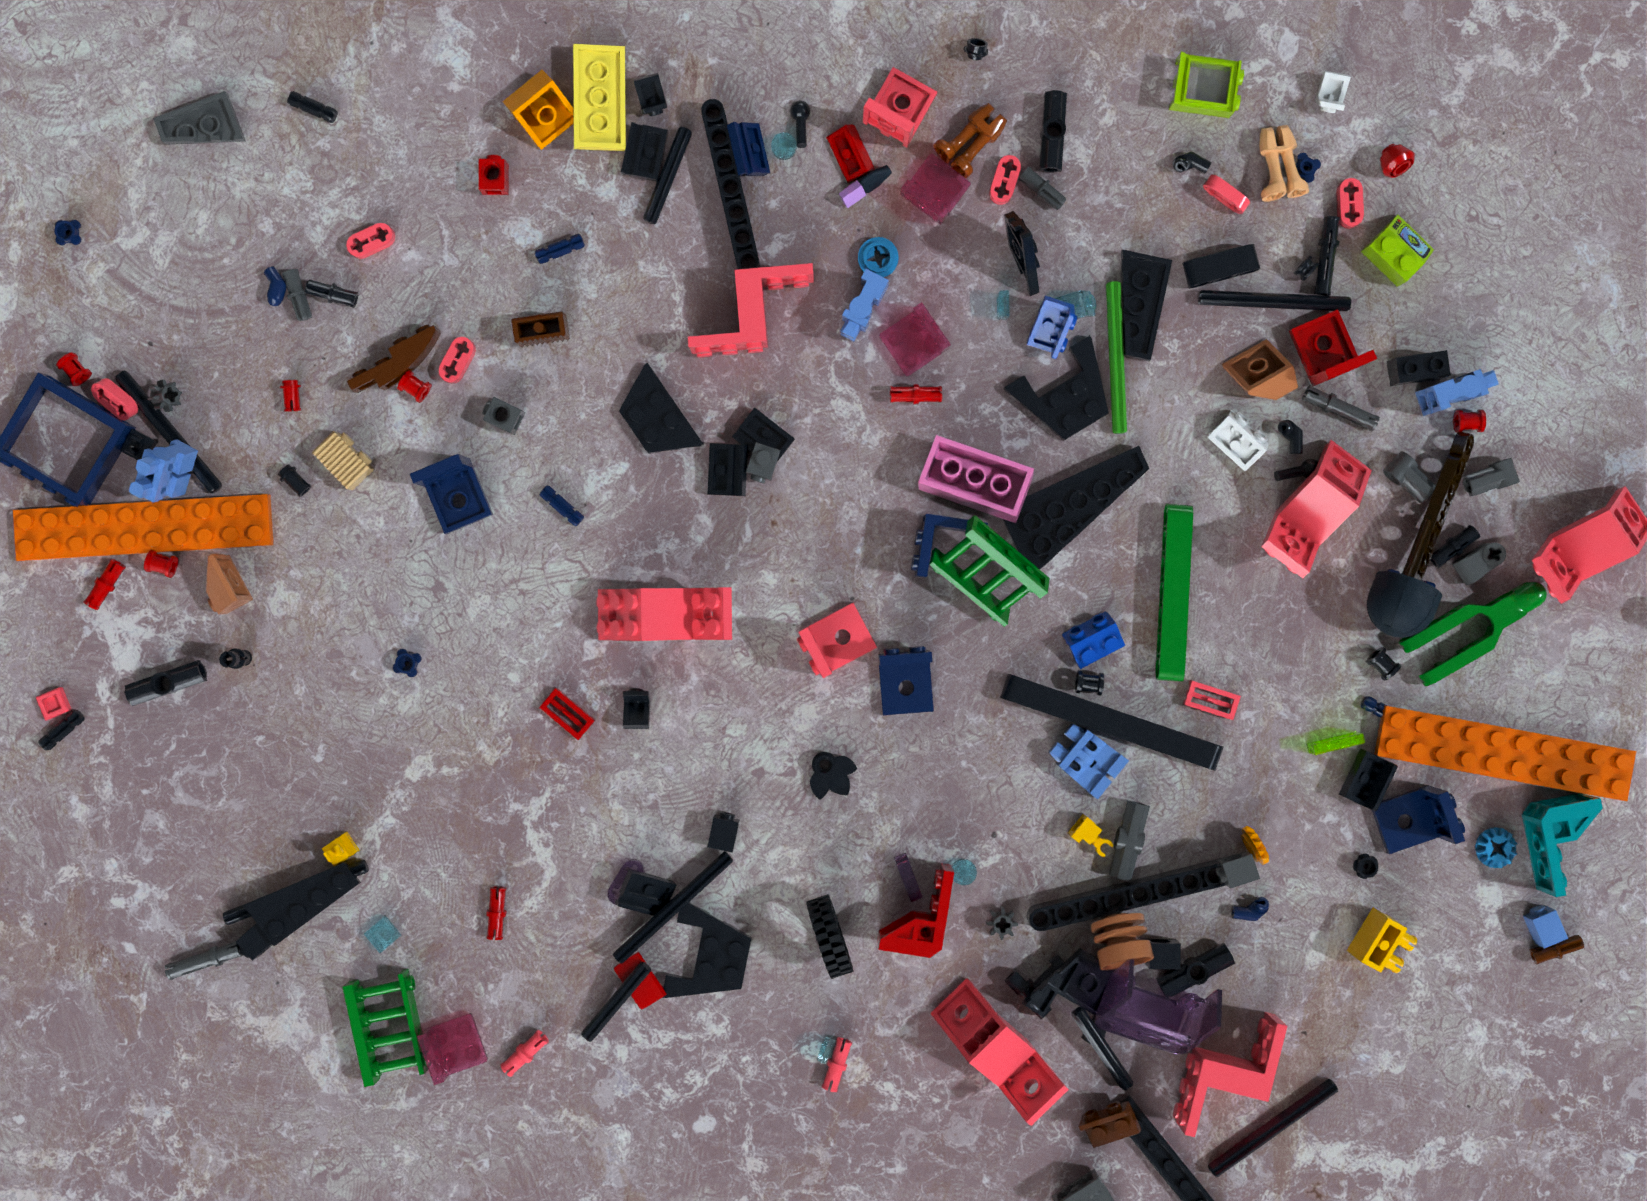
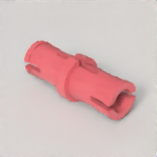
[500,1030,549,1077]
[822,1037,852,1092]

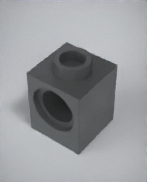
[482,397,526,435]
[1216,851,1260,889]

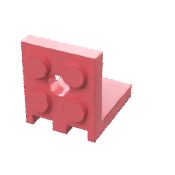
[863,67,937,148]
[797,603,877,678]

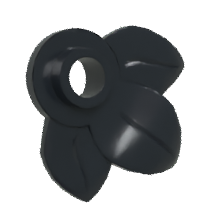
[810,752,857,800]

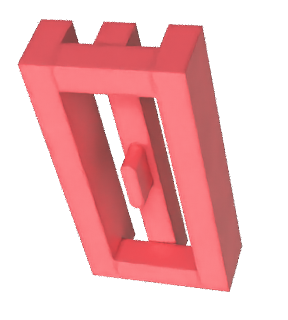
[1183,680,1241,720]

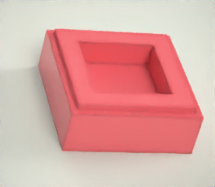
[35,687,72,721]

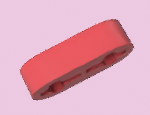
[989,155,1021,205]
[1203,174,1250,214]
[1336,178,1364,229]
[346,223,395,259]
[439,337,476,384]
[91,378,138,421]

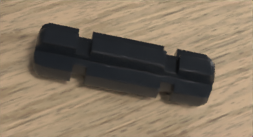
[287,91,338,123]
[38,710,85,751]

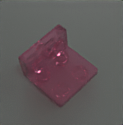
[900,154,971,225]
[879,302,951,377]
[417,1013,488,1085]

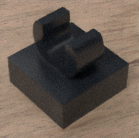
[120,429,158,460]

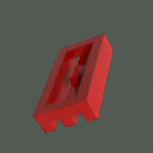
[539,688,596,740]

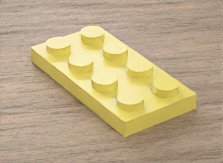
[573,44,626,151]

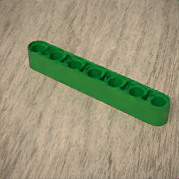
[1155,504,1193,681]

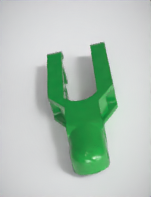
[1399,582,1547,686]

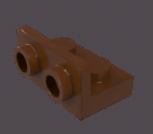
[1078,1101,1141,1148]

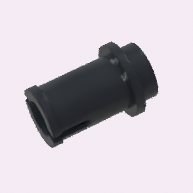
[278,464,312,497]

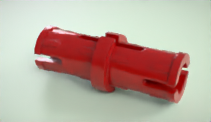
[890,384,942,405]
[83,559,126,610]
[486,886,507,940]

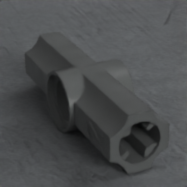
[1109,800,1150,881]

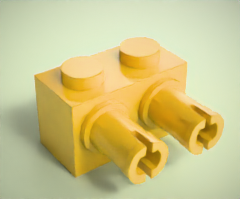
[1346,907,1417,973]

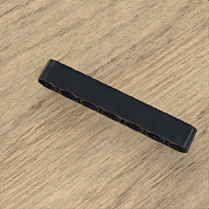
[701,99,760,269]

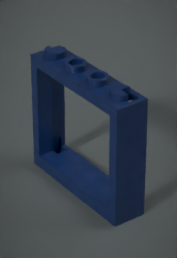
[0,372,136,507]

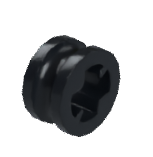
[1294,255,1319,281]

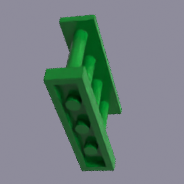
[929,515,1050,627]
[342,969,432,1087]

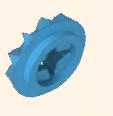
[858,237,899,277]
[1475,827,1517,868]

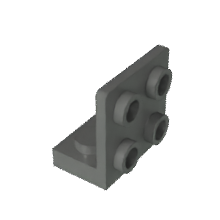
[1052,1169,1115,1201]

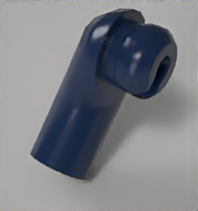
[264,266,287,306]
[1232,897,1269,921]

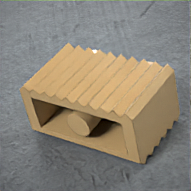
[312,431,374,490]

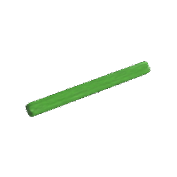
[1106,281,1127,434]

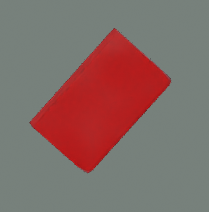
[826,124,875,183]
[614,952,667,1010]

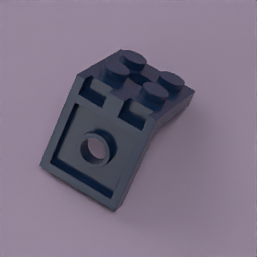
[410,454,493,534]
[911,514,988,578]
[878,646,934,716]
[1372,785,1465,854]

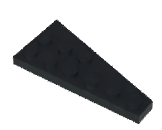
[1003,446,1149,569]

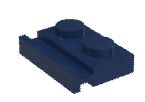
[727,122,770,176]

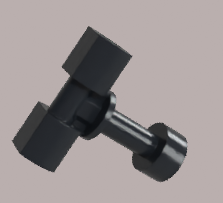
[1005,954,1064,1019]

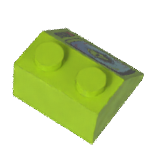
[1361,214,1434,287]

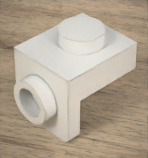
[1315,70,1351,113]

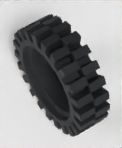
[806,894,854,979]

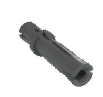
[1302,385,1380,432]
[165,942,243,980]

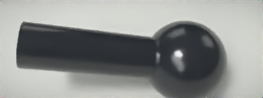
[790,100,811,148]
[1274,459,1318,481]

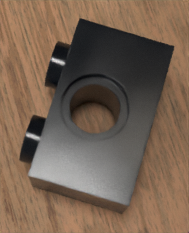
[1387,350,1451,387]

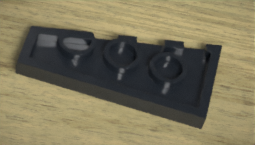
[1121,249,1172,362]
[243,862,361,946]

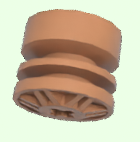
[1091,913,1154,970]

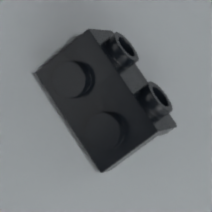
[1339,748,1398,811]

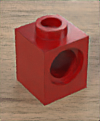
[479,155,509,195]

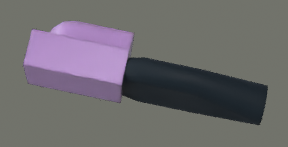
[839,165,892,208]

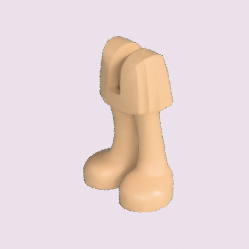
[1259,125,1309,202]

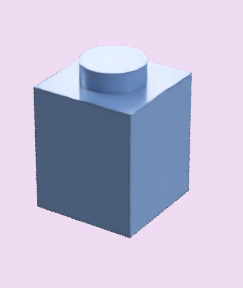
[1523,905,1568,949]

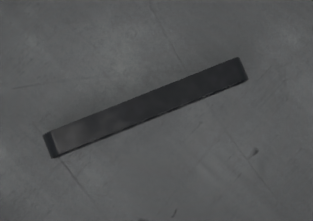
[1000,673,1224,771]
[1027,856,1228,931]

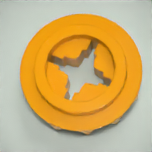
[1241,826,1269,865]

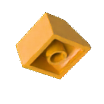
[502,70,573,150]

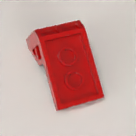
[877,863,954,958]

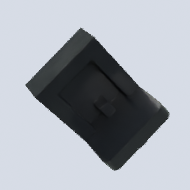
[633,73,667,116]
[623,688,651,729]

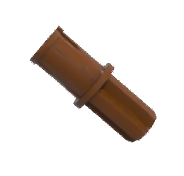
[1529,935,1585,965]

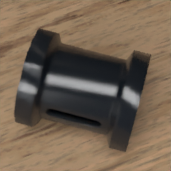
[1366,647,1401,681]
[1075,670,1104,696]

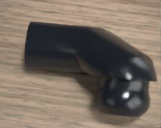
[1173,152,1212,174]
[1278,420,1303,454]

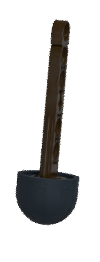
[1367,432,1474,638]

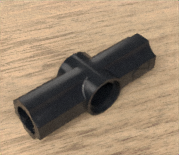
[1039,90,1067,173]
[124,660,207,706]
[1156,943,1235,999]

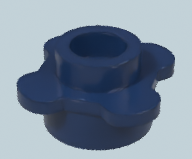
[1295,153,1321,183]
[54,220,82,246]
[393,649,422,677]

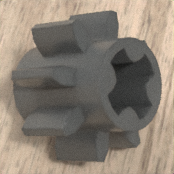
[147,380,182,412]
[985,906,1018,940]

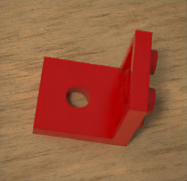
[1289,309,1377,387]

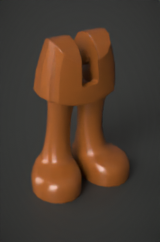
[933,103,1007,178]

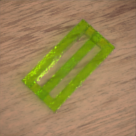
[1306,731,1365,755]

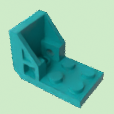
[1522,793,1603,897]

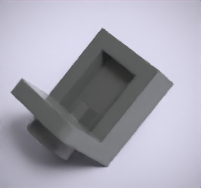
[746,442,781,484]

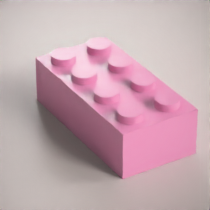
[918,435,1034,523]

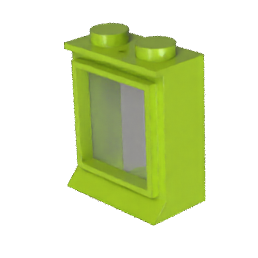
[1169,51,1244,118]

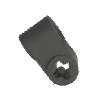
[1452,543,1506,585]

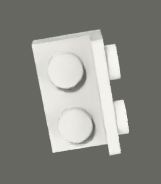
[1208,410,1269,471]

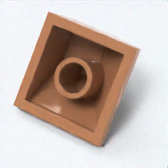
[1222,339,1298,400]
[206,554,253,614]

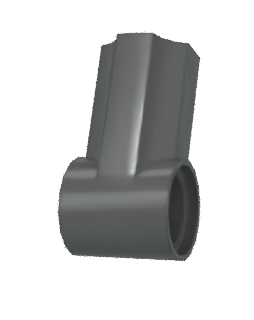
[1383,451,1436,503]
[1463,458,1520,496]

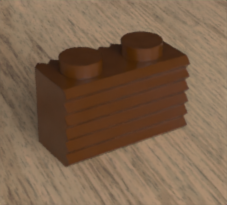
[511,311,570,348]

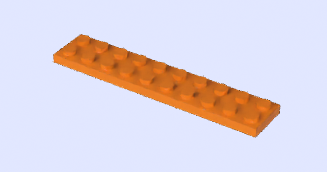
[13,494,274,561]
[1374,705,1637,801]

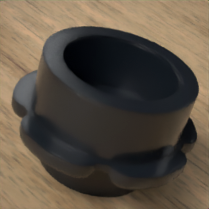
[963,38,988,60]
[1353,853,1378,879]

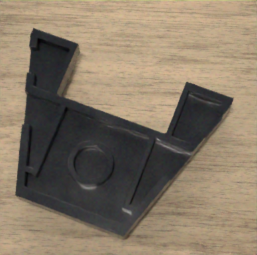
[1004,335,1109,441]
[662,902,752,998]
[1022,948,1123,1044]

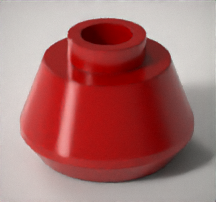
[1380,144,1415,178]

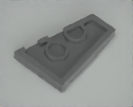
[153,91,246,145]

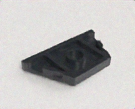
[1004,211,1040,296]
[619,363,704,454]

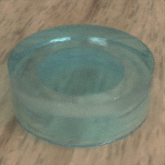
[771,133,797,160]
[952,859,977,885]
[817,1037,835,1065]

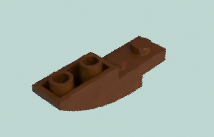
[347,324,441,393]

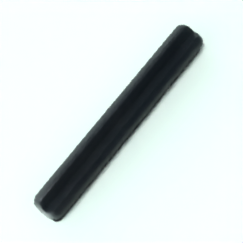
[643,126,692,224]
[581,962,651,1042]
[1071,1006,1133,1091]

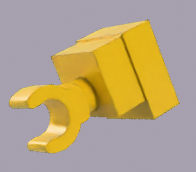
[1067,814,1114,857]
[322,832,360,866]

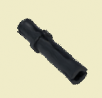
[1314,216,1341,296]

